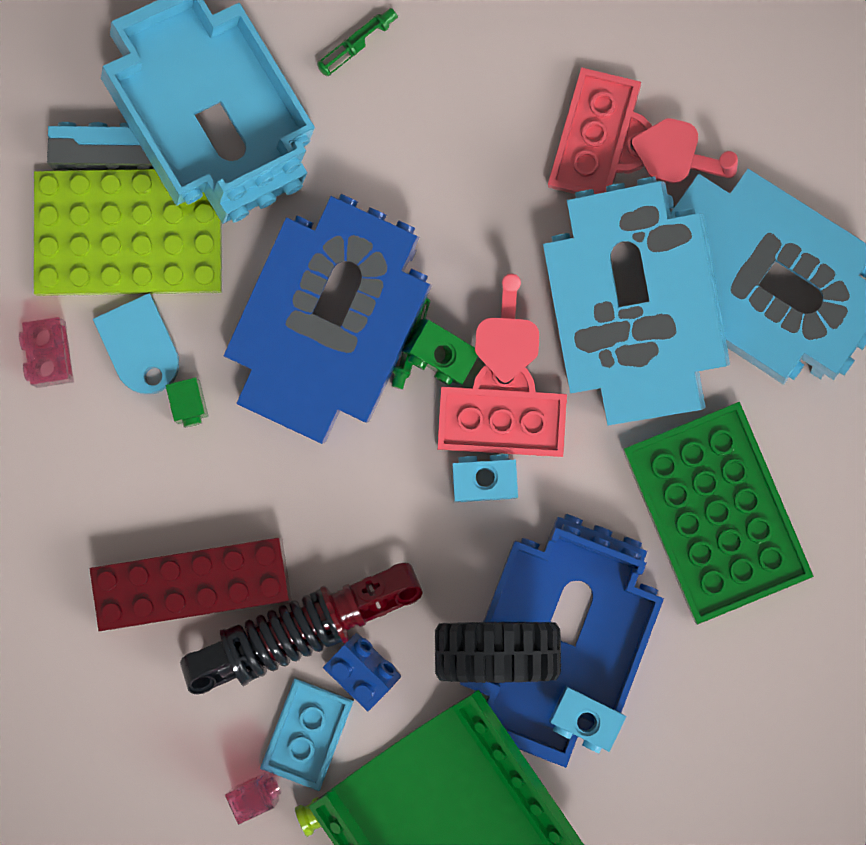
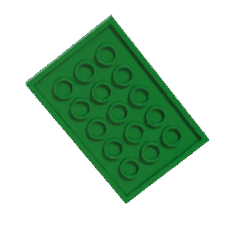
[623,402,814,625]

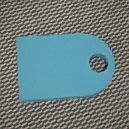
[93,293,179,394]

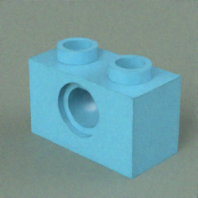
[452,454,518,503]
[549,686,627,754]

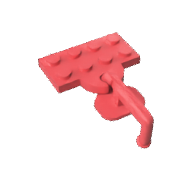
[548,67,738,194]
[437,273,567,457]

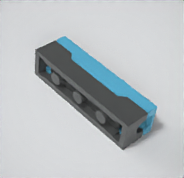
[47,122,154,170]

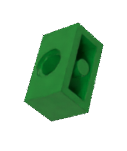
[402,319,478,386]

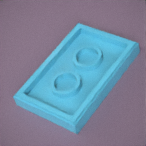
[260,678,354,791]

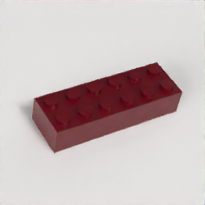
[89,538,292,632]

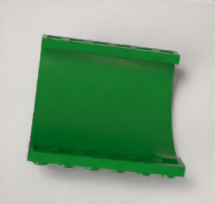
[308,690,584,845]

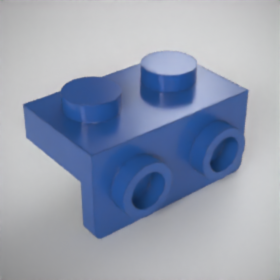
[323,633,401,712]

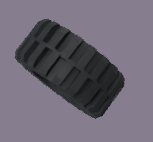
[435,622,561,683]

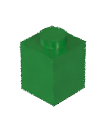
[165,377,209,428]

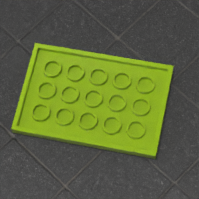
[34,169,222,296]

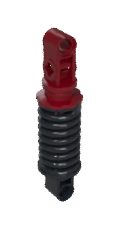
[180,563,423,695]

